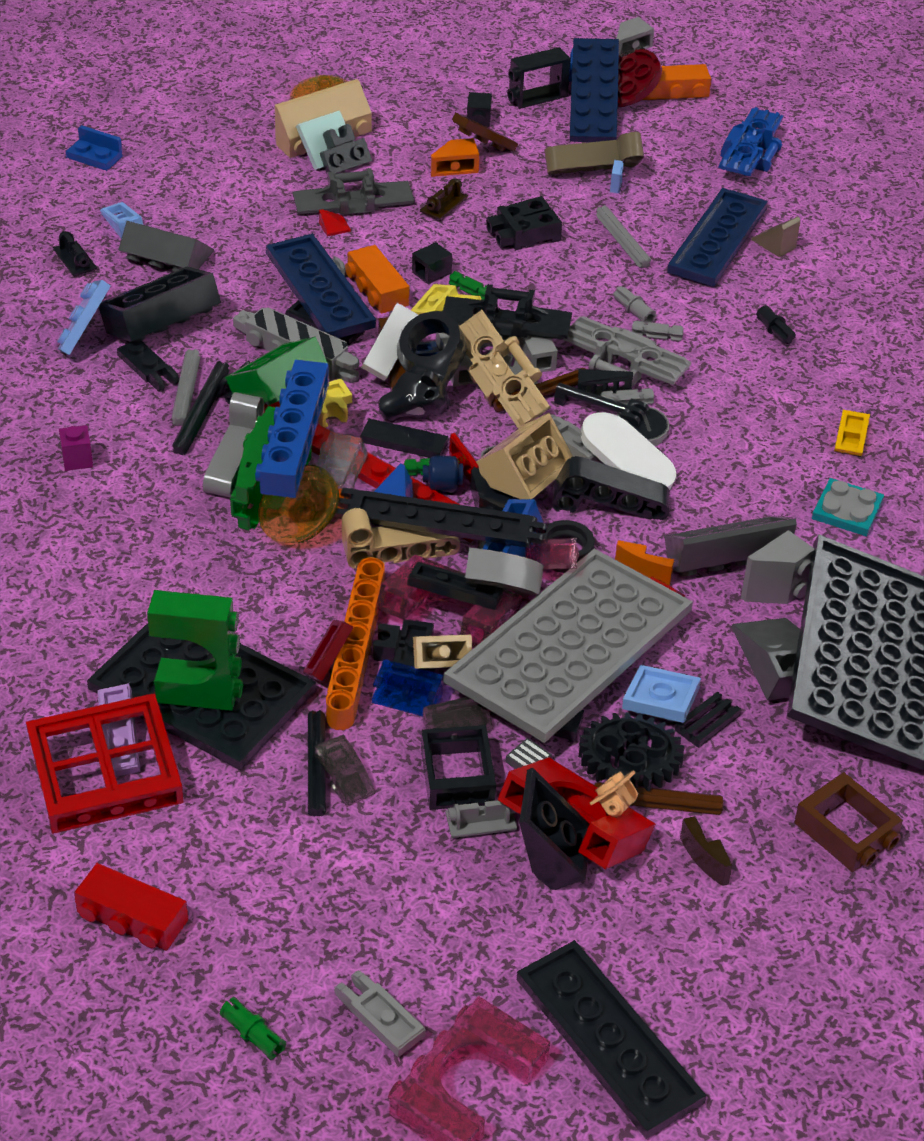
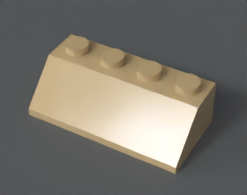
[274,79,372,158]
[476,413,573,499]

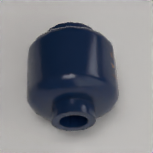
[423,455,463,493]

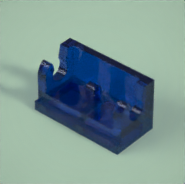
[372,659,443,719]

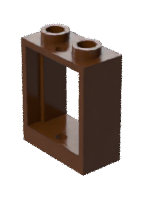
[794,772,903,872]

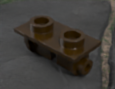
[420,179,468,220]

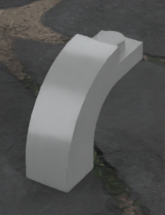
[465,547,544,599]

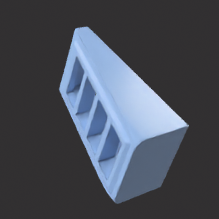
[100,202,143,239]

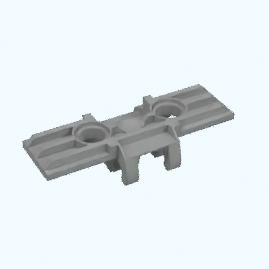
[563,316,692,387]

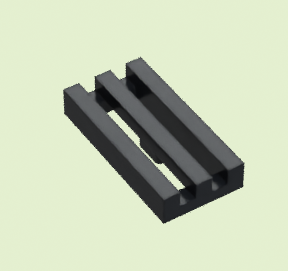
[675,692,741,748]

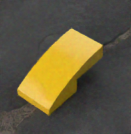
[834,409,870,456]

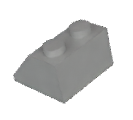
[741,530,815,604]

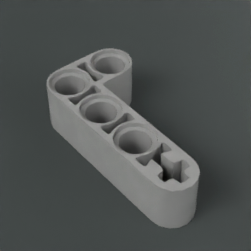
[203,392,264,498]

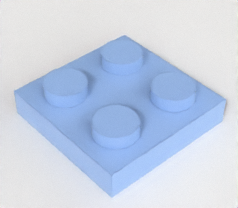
[622,665,701,723]

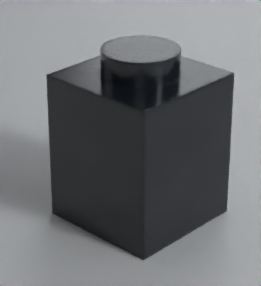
[467,92,492,127]
[412,242,453,284]

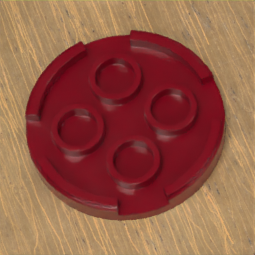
[617,49,662,108]

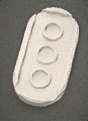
[581,412,676,490]

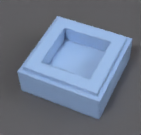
[610,160,624,193]

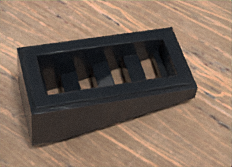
[577,369,633,401]

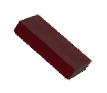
[303,620,354,681]

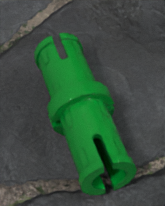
[219,997,286,1060]

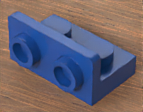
[66,125,123,171]

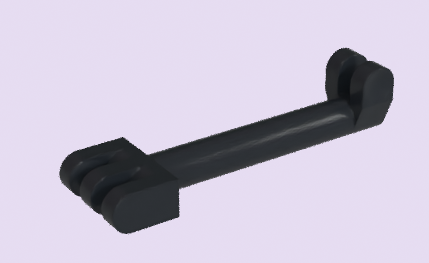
[554,382,649,427]

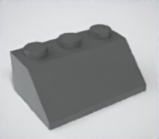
[118,221,214,272]

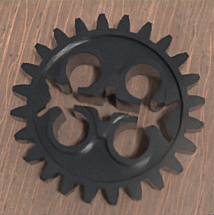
[578,712,684,791]

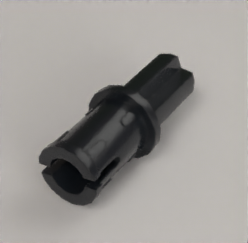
[756,305,796,344]

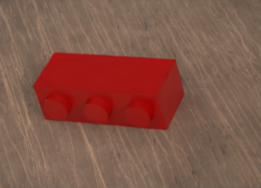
[74,863,188,951]

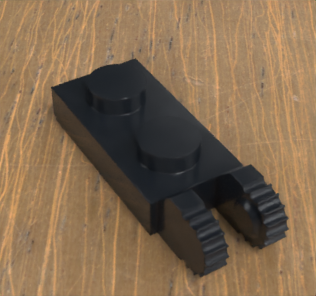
[117,341,179,391]

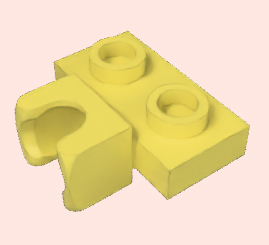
[318,378,352,428]

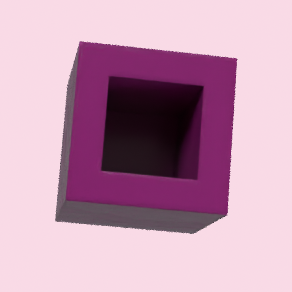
[59,425,93,471]

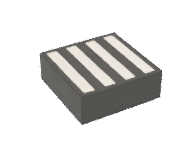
[506,738,552,769]

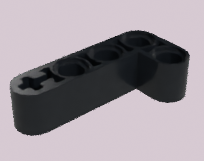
[552,456,670,520]

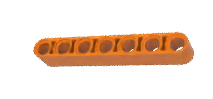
[326,557,385,730]

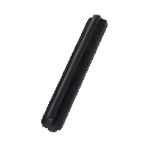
[308,710,326,817]

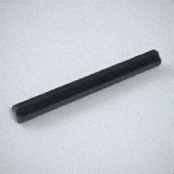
[172,361,230,455]

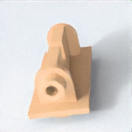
[590,770,638,817]

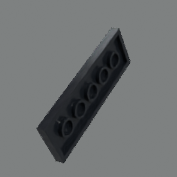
[516,940,707,1139]

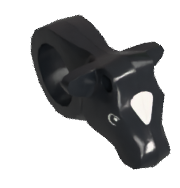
[378,311,467,422]

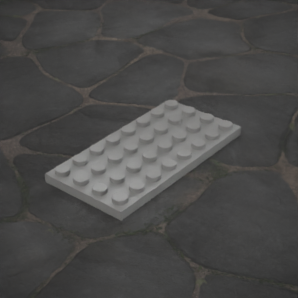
[443,548,693,743]

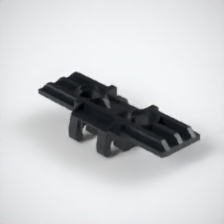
[442,284,572,340]

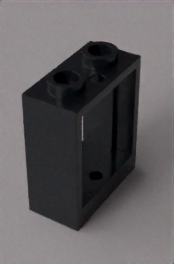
[507,47,571,109]
[421,725,496,810]

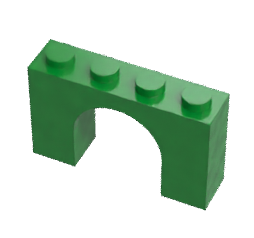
[147,590,243,711]

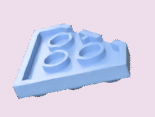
[57,280,111,355]

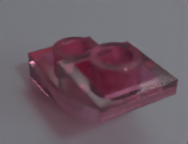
[526,538,579,570]

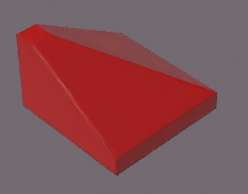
[319,209,351,237]

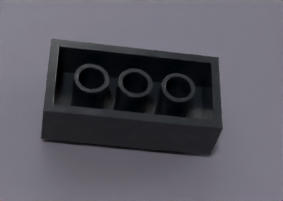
[99,266,221,342]

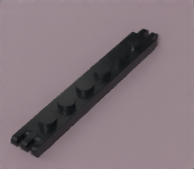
[333,488,548,547]

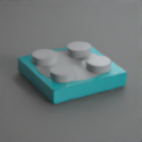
[812,478,884,536]

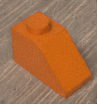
[431,138,479,177]

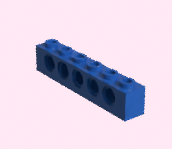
[255,360,329,498]

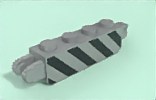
[233,307,359,383]

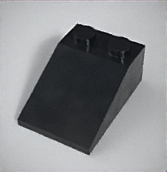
[519,768,590,890]

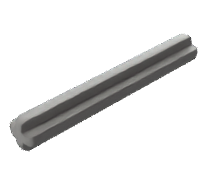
[596,205,651,269]
[171,349,200,426]

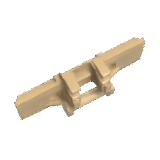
[460,310,551,429]

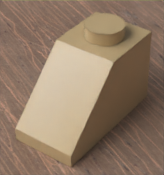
[413,634,472,669]

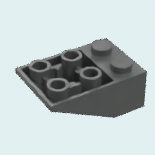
[731,618,800,700]

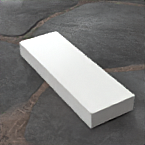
[361,303,418,381]

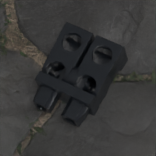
[486,196,562,250]

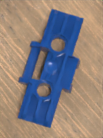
[718,107,784,176]

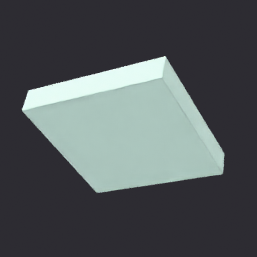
[296,111,345,170]

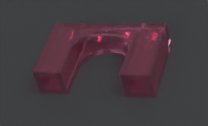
[377,554,522,648]
[388,996,550,1141]

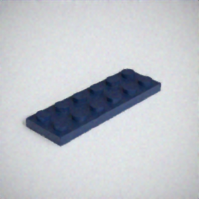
[569,38,619,143]
[667,188,768,287]
[266,233,376,338]

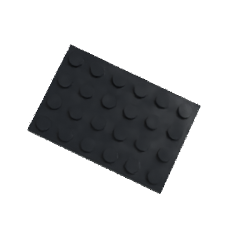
[87,623,317,770]

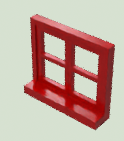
[26,693,184,834]

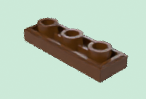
[452,112,518,152]

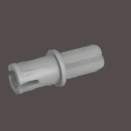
[613,286,657,324]

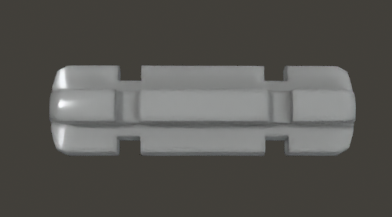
[632,321,684,341]
[601,388,654,405]

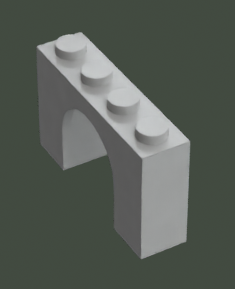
[436,320,558,387]

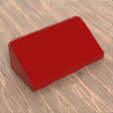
[449,433,479,483]

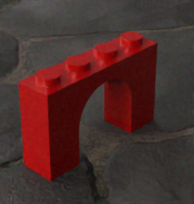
[497,757,656,870]

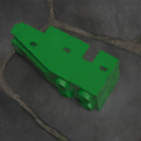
[230,406,312,531]

